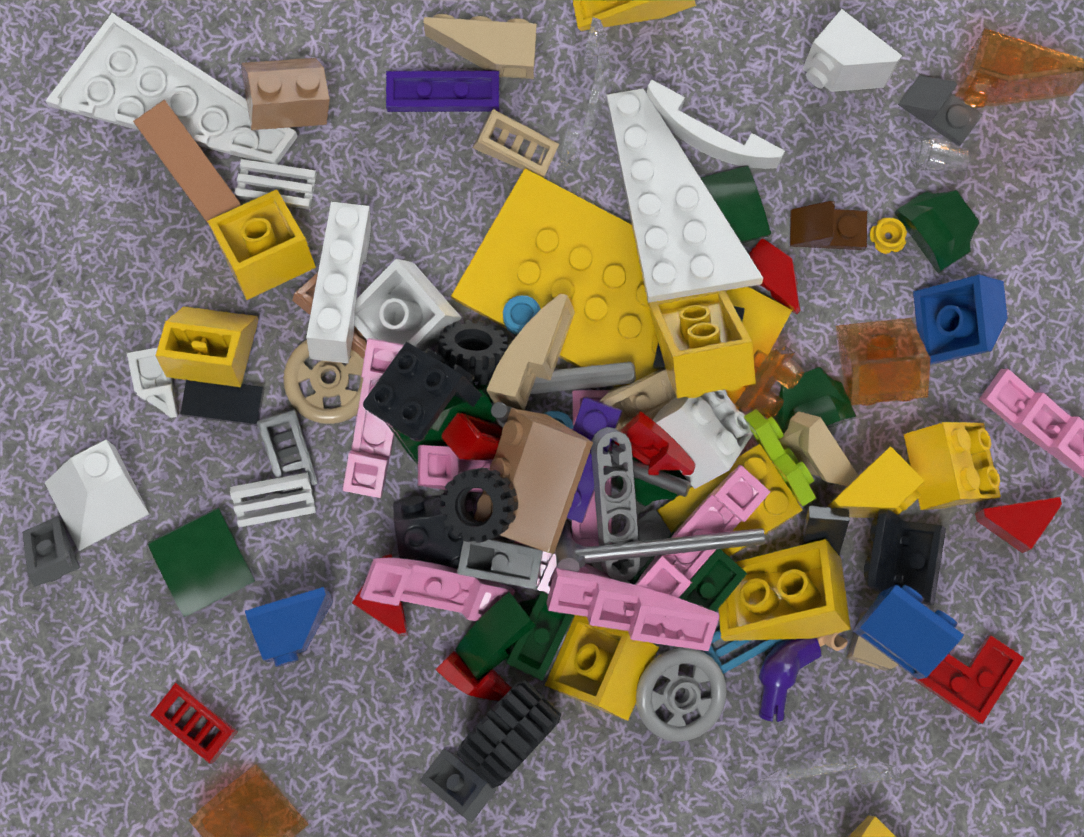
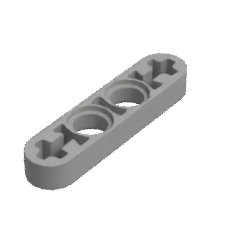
[591,427,640,582]

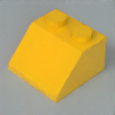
[207,189,316,300]
[826,446,925,518]
[545,615,659,721]

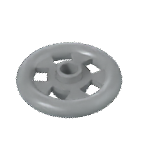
[636,648,727,742]

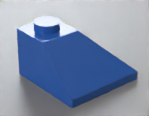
[913,274,1008,366]
[245,587,333,667]

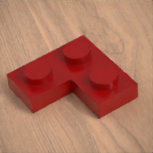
[912,635,1024,724]

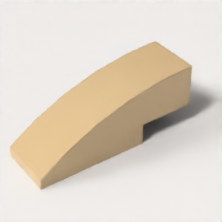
[486,294,575,410]

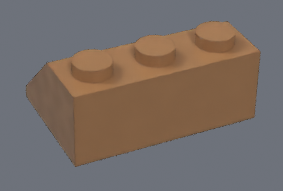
[474,408,593,554]

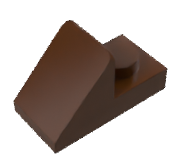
[790,201,868,250]

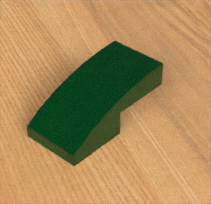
[455,592,536,681]

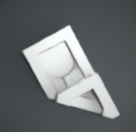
[127,347,178,418]

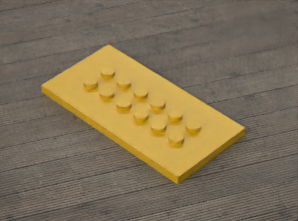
[451,168,792,410]

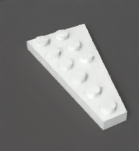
[45,13,298,165]

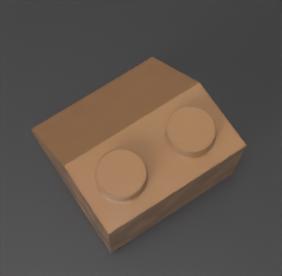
[241,58,330,130]

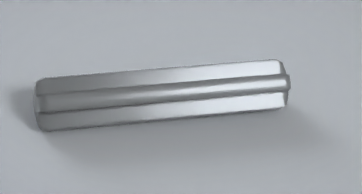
[530,362,636,394]

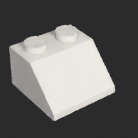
[803,9,902,92]
[354,259,462,351]

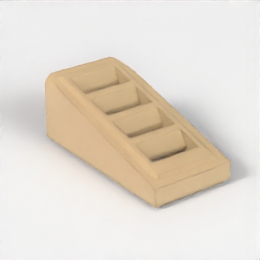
[472,109,559,177]

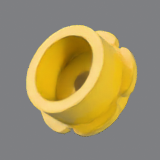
[869,218,907,254]

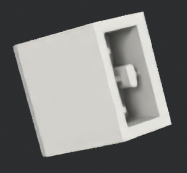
[653,390,753,489]

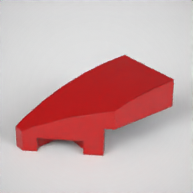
[749,238,801,315]
[615,411,696,475]
[435,651,512,701]

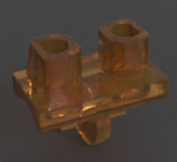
[735,346,805,418]

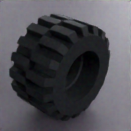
[456,680,562,789]

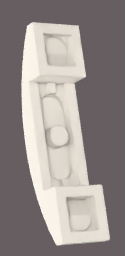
[647,80,785,169]

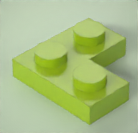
[743,409,816,506]

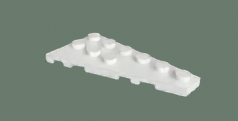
[607,89,763,303]

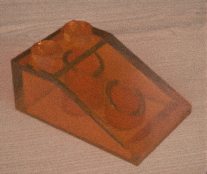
[955,28,1084,108]

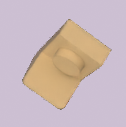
[600,369,676,431]

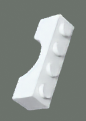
[306,202,371,363]

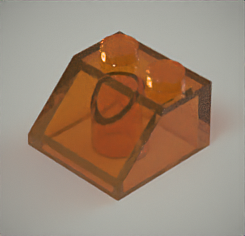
[836,318,931,406]
[188,764,309,837]

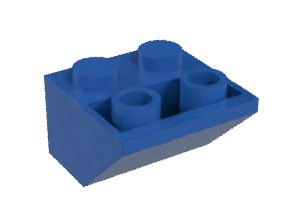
[853,585,964,679]

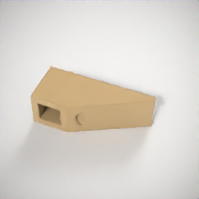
[423,14,537,79]

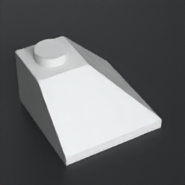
[45,440,149,551]

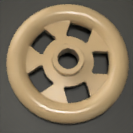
[283,340,364,424]

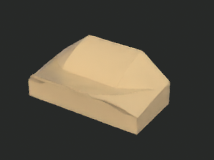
[779,411,858,486]

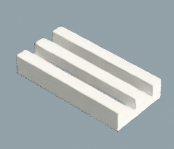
[234,159,317,210]
[230,472,316,527]

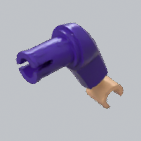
[758,632,848,722]

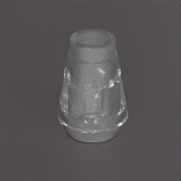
[911,133,971,172]

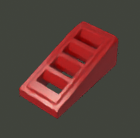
[442,413,503,460]
[150,683,238,764]

